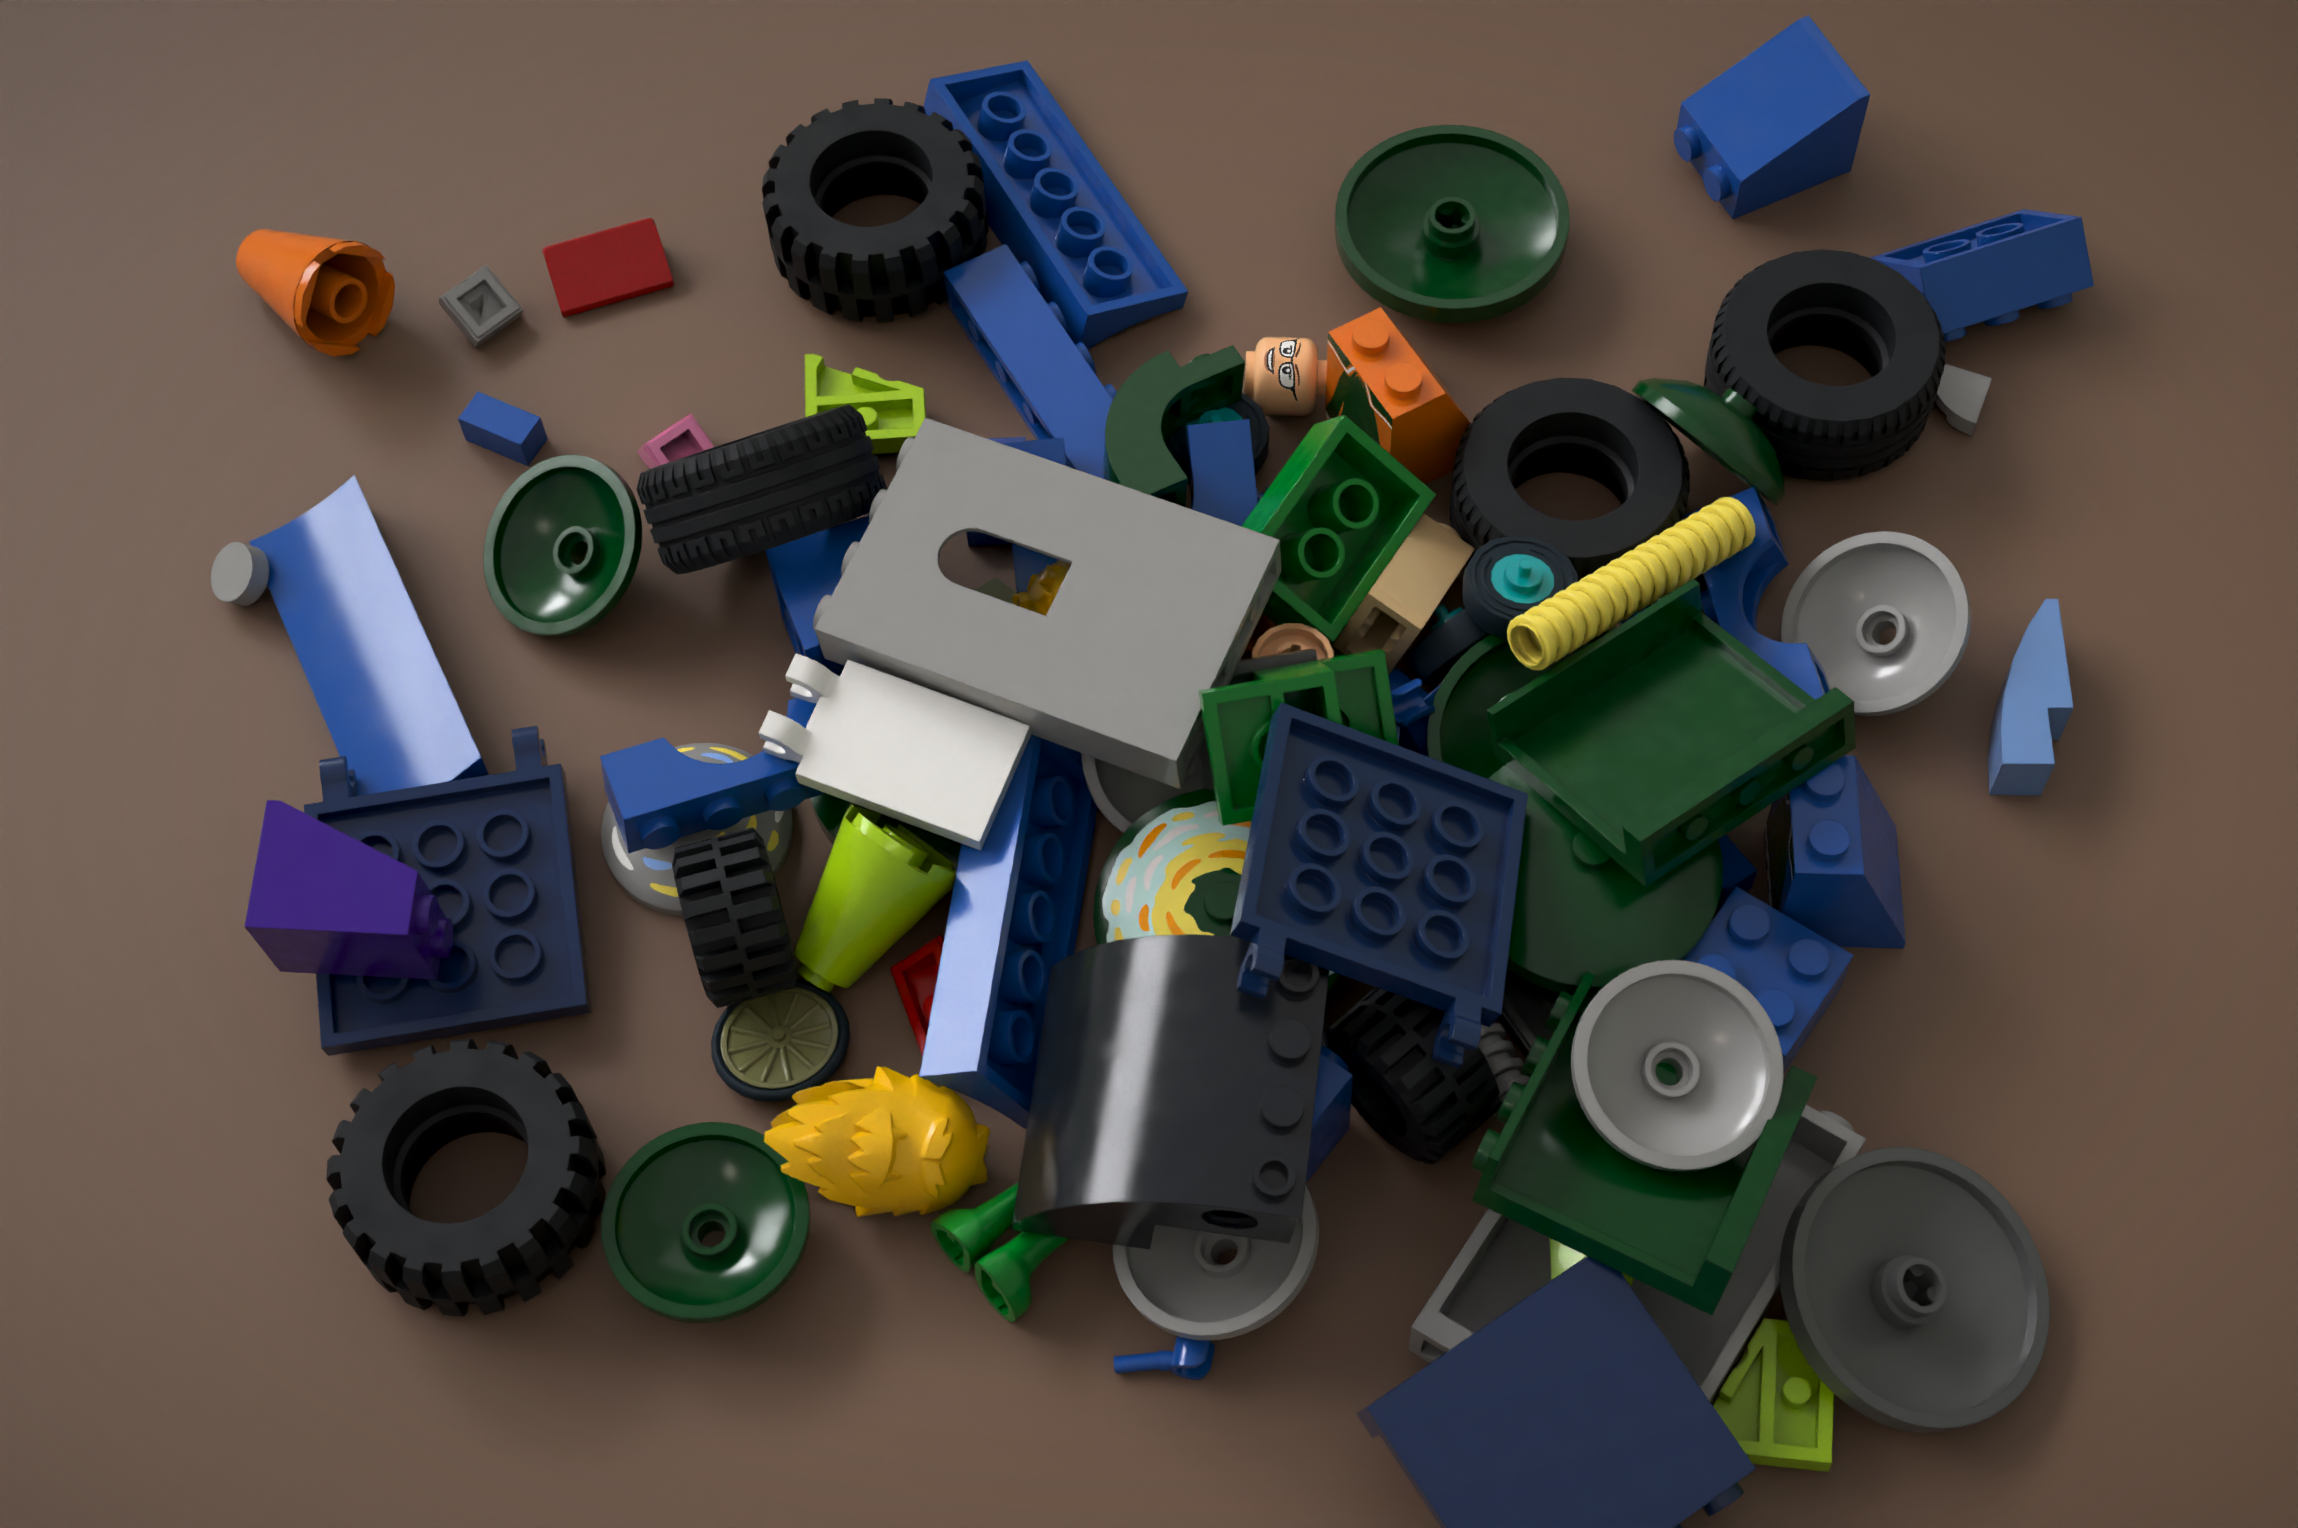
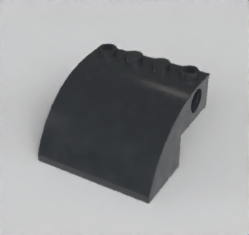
[1012,934,1330,1250]

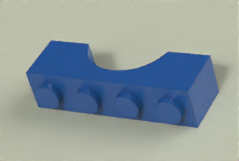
[1685,486,1831,700]
[600,698,825,854]

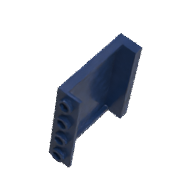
[1356,1256,1756,1528]

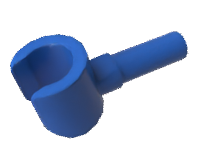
[1391,678,1435,729]
[1113,1336,1215,1380]

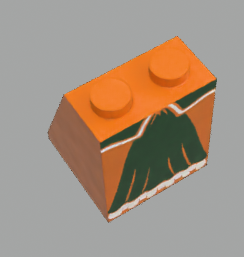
[1325,307,1472,485]

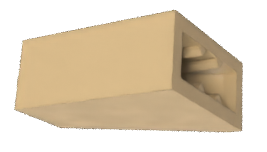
[1333,514,1475,675]

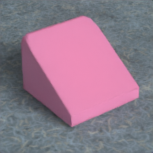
[637,413,714,469]

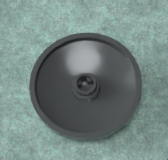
[1779,1147,2050,1433]

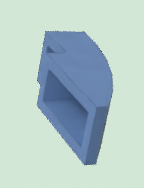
[1988,599,2074,795]

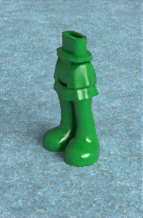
[930,1182,1071,1322]

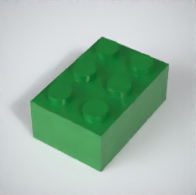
[1241,415,1436,643]

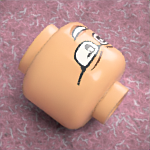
[1244,337,1327,416]

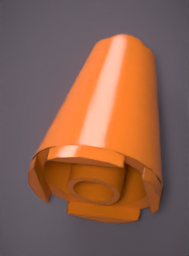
[236,229,395,357]

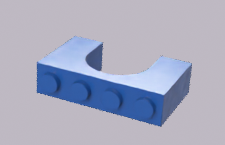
[1002,419,1258,594]

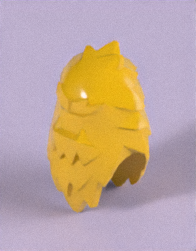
[763,1066,990,1217]

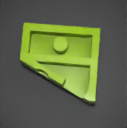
[805,354,927,454]
[1713,1318,1834,1472]

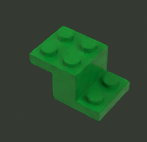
[1198,649,1399,826]

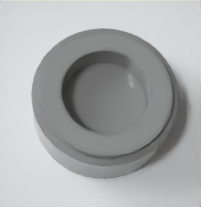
[211,542,269,606]

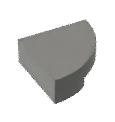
[1935,364,1992,436]

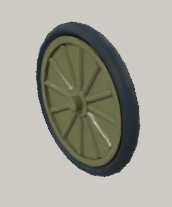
[711,980,850,1102]

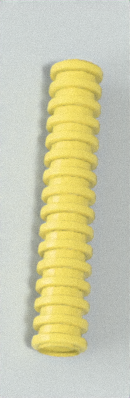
[1507,497,1755,671]

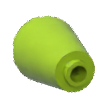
[794,803,957,992]

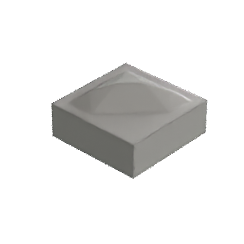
[439,265,523,348]

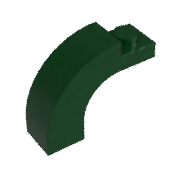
[1103,345,1245,507]

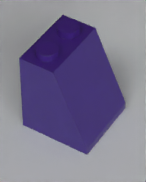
[244,800,453,980]

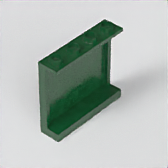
[1487,579,1856,887]
[1471,971,1818,1315]

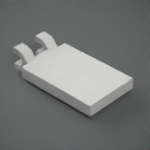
[758,653,1031,850]

